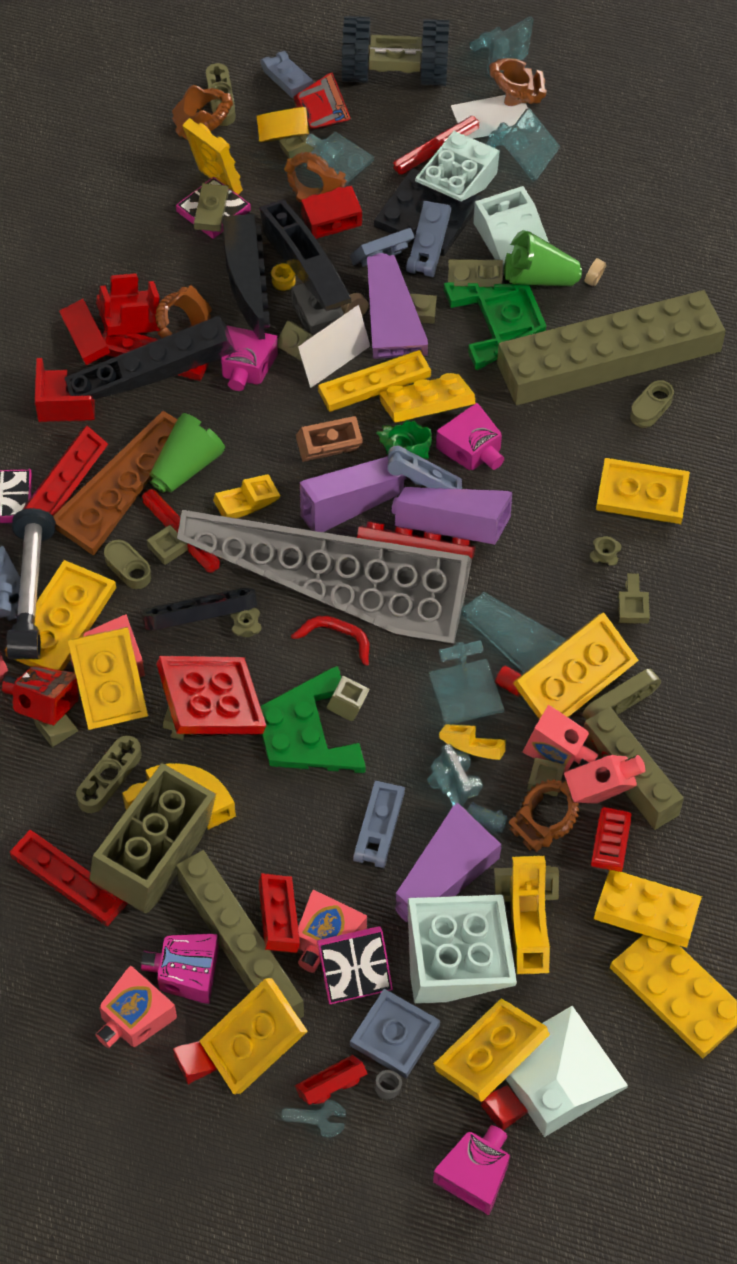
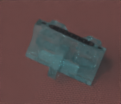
[427,744,483,807]

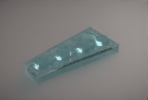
[462,592,567,673]

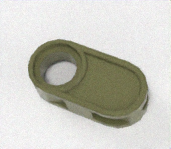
[630,380,674,428]
[104,540,151,589]

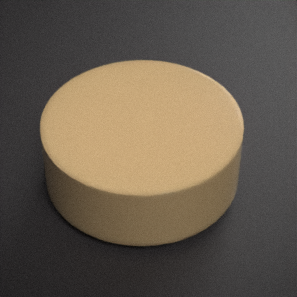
[584,258,606,287]
[341,293,369,316]

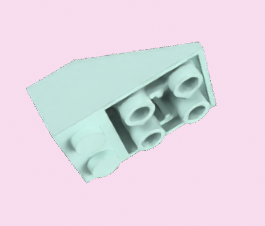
[415,131,500,202]
[473,186,549,274]

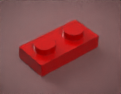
[294,1055,368,1105]

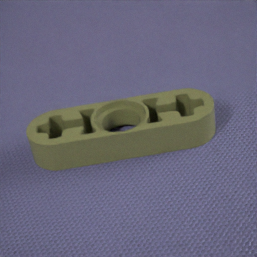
[206,63,236,126]
[582,668,661,720]
[76,736,142,813]

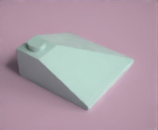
[408,895,517,1004]
[506,1006,628,1137]

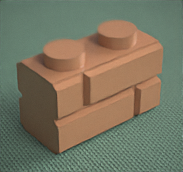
[296,416,363,462]

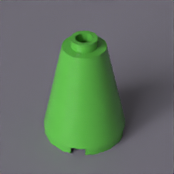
[504,230,582,287]
[149,413,225,493]

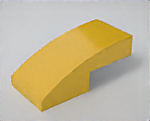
[257,107,309,142]
[213,474,280,519]
[439,724,506,760]

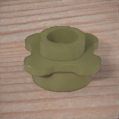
[590,536,621,566]
[231,608,262,637]

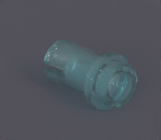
[467,802,507,834]

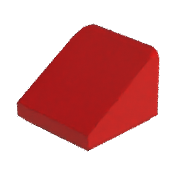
[173,1041,218,1084]
[481,1086,528,1131]

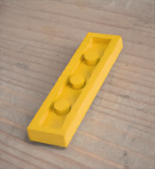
[318,350,431,412]

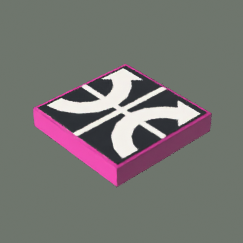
[176,177,251,239]
[0,469,32,523]
[317,926,393,1004]

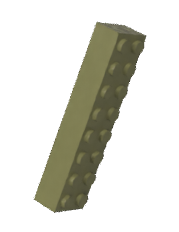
[497,290,726,405]

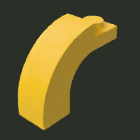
[123,763,236,830]
[510,856,550,974]

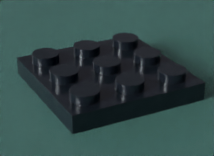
[374,168,482,256]

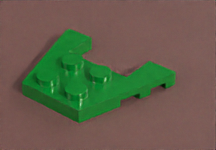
[444,282,546,370]
[260,666,366,773]

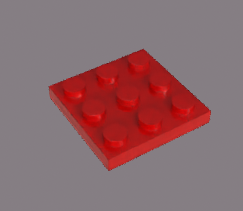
[157,656,266,734]

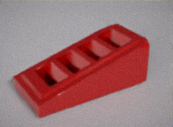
[591,807,632,872]

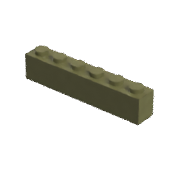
[176,850,304,1019]

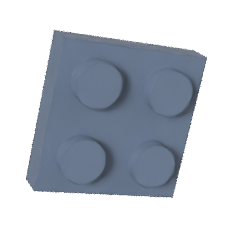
[350,228,414,267]
[350,989,440,1079]

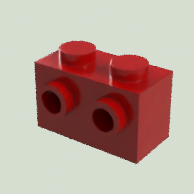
[301,185,362,239]

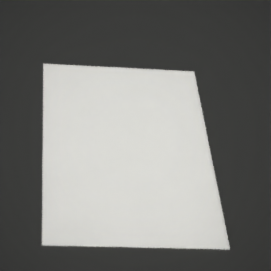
[451,95,535,139]
[298,305,370,388]

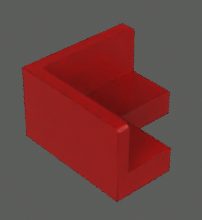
[35,358,95,422]

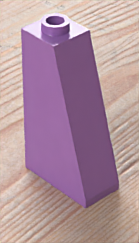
[367,253,428,359]
[300,456,406,532]
[392,487,512,545]
[396,803,501,922]

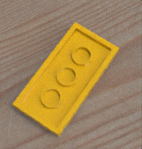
[5,560,116,671]
[513,612,639,720]
[610,935,737,1059]

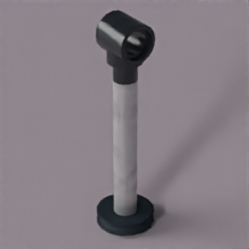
[7,508,56,660]

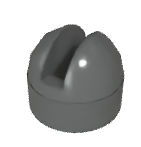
[374,1070,402,1100]

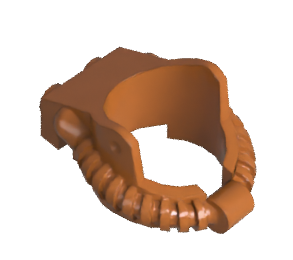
[489,58,547,106]
[172,85,233,140]
[284,152,347,202]
[155,285,212,338]
[508,779,579,852]

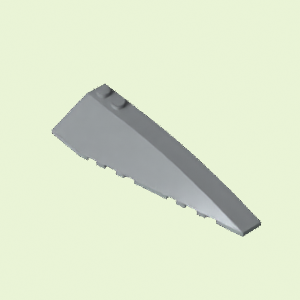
[177,510,472,644]

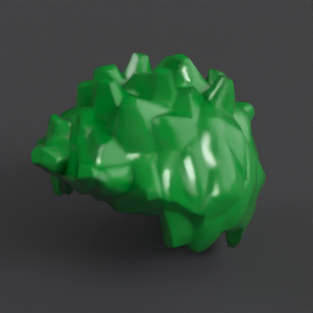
[376,420,432,459]

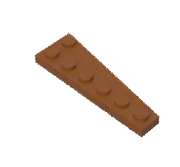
[53,411,177,555]

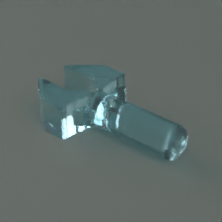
[281,1100,346,1137]

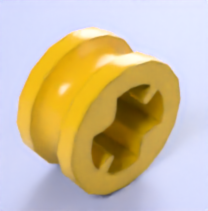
[271,263,296,291]

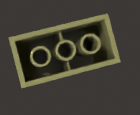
[90,763,216,914]

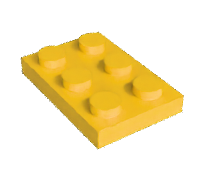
[182,118,243,194]
[379,373,476,423]
[596,458,690,524]
[68,627,148,730]
[594,870,702,948]
[200,978,308,1094]
[433,998,550,1102]

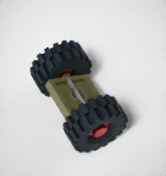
[342,16,449,86]

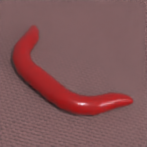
[291,616,370,666]

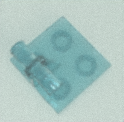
[469,16,533,76]
[486,108,560,181]
[302,132,374,184]
[429,640,504,725]

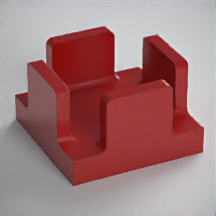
[96,274,160,336]

